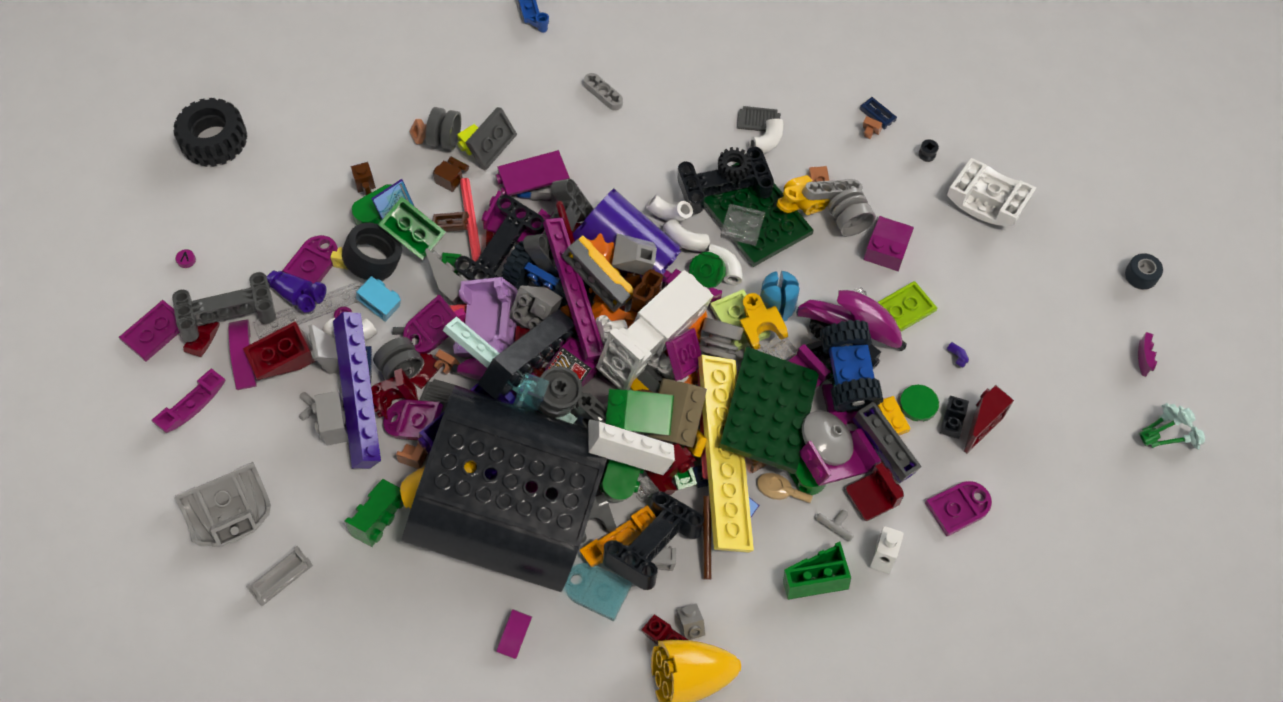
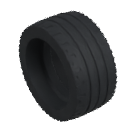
[342,223,402,280]

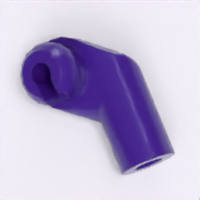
[947,342,969,368]

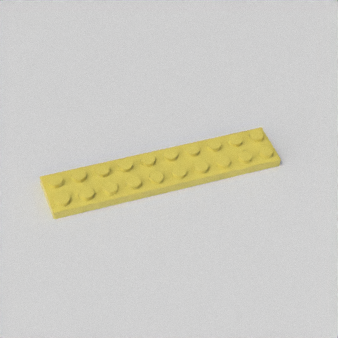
[698,355,754,553]

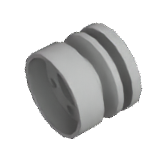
[828,188,876,236]
[699,318,744,360]

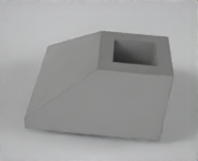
[612,233,657,275]
[510,285,563,330]
[308,324,339,374]

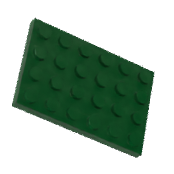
[704,163,814,267]
[718,346,819,474]

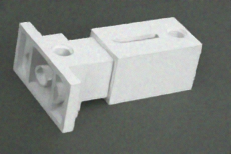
[596,270,714,390]

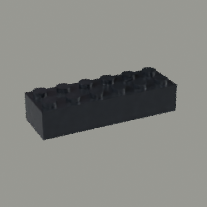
[478,309,575,400]

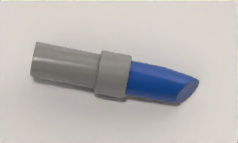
[517,191,551,200]

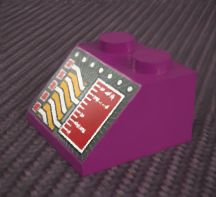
[545,337,599,387]

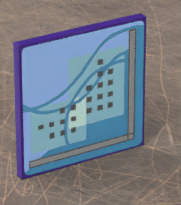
[371,179,415,220]

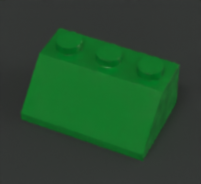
[378,197,446,261]

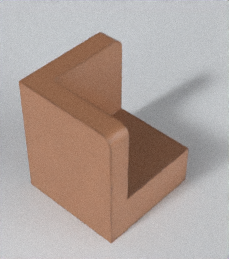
[396,442,428,469]

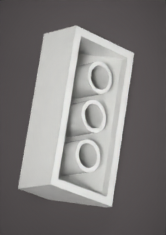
[588,419,675,475]

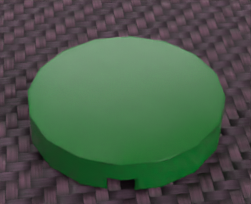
[689,252,726,288]
[900,384,939,422]

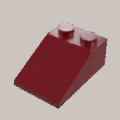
[243,321,316,380]
[964,385,1014,454]

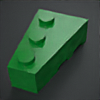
[344,479,404,547]
[783,541,851,600]

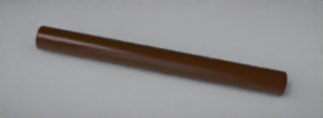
[703,496,712,580]

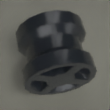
[919,139,939,162]

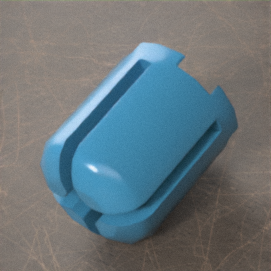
[760,271,800,321]

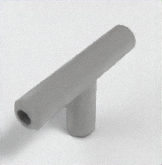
[299,392,315,420]
[816,510,854,541]

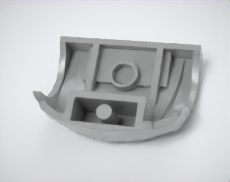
[174,462,271,547]

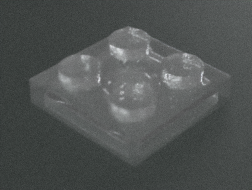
[720,204,765,246]

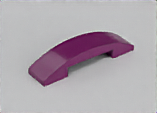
[229,319,257,390]
[151,368,226,433]

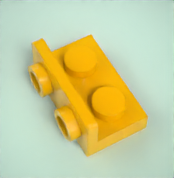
[877,396,911,435]

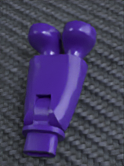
[266,270,327,313]

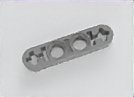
[802,179,863,200]

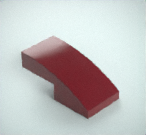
[183,322,220,357]

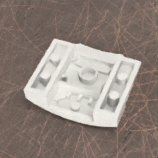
[947,158,1036,226]

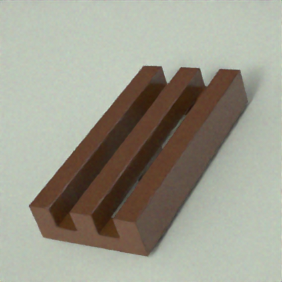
[432,212,469,232]

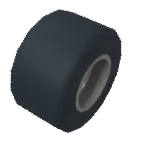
[1125,253,1163,289]

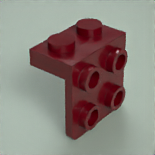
[846,463,904,521]

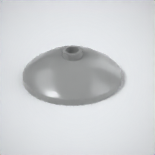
[802,411,853,466]

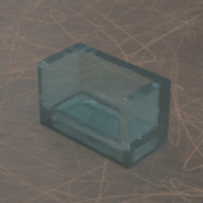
[513,373,549,411]

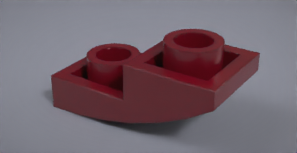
[641,614,688,645]

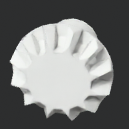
[596,315,628,346]

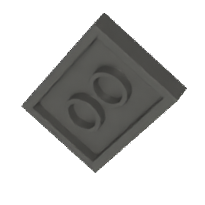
[465,107,517,170]

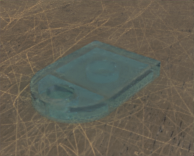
[565,563,633,621]

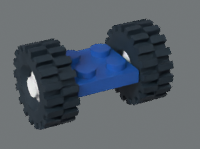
[501,240,590,309]
[820,320,883,412]

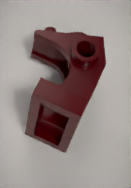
[371,368,418,420]
[645,443,696,495]

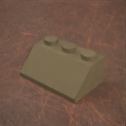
[648,378,707,447]

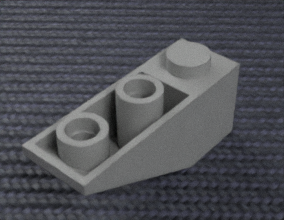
[425,248,468,305]

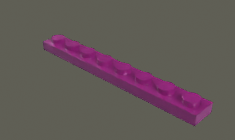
[543,218,604,360]

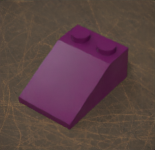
[864,216,914,272]

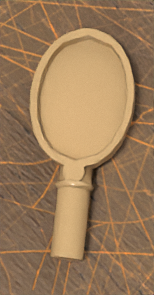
[757,473,813,503]

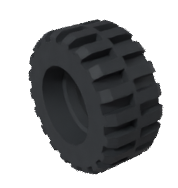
[173,98,247,167]

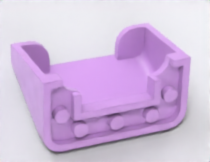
[453,277,518,358]

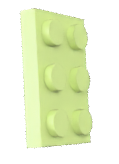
[710,289,770,351]

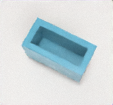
[356,276,401,322]

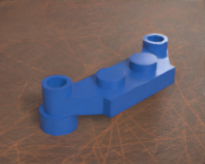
[518,0,549,33]

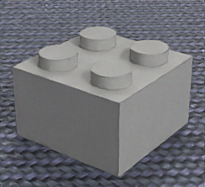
[312,391,348,446]

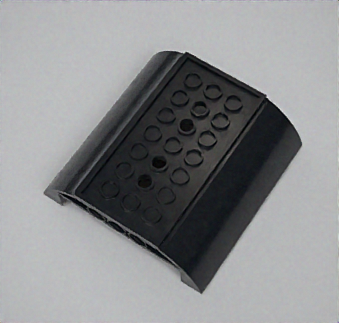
[401,385,607,592]

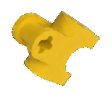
[777,175,830,215]
[739,293,788,350]

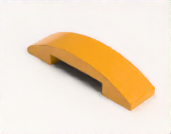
[579,505,656,567]

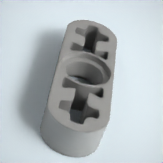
[584,73,623,110]

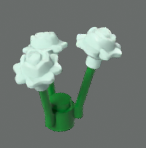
[1139,403,1205,450]

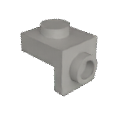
[677,603,705,640]

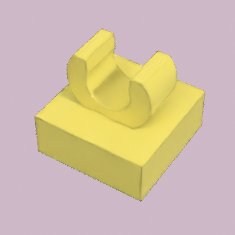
[331,247,348,270]

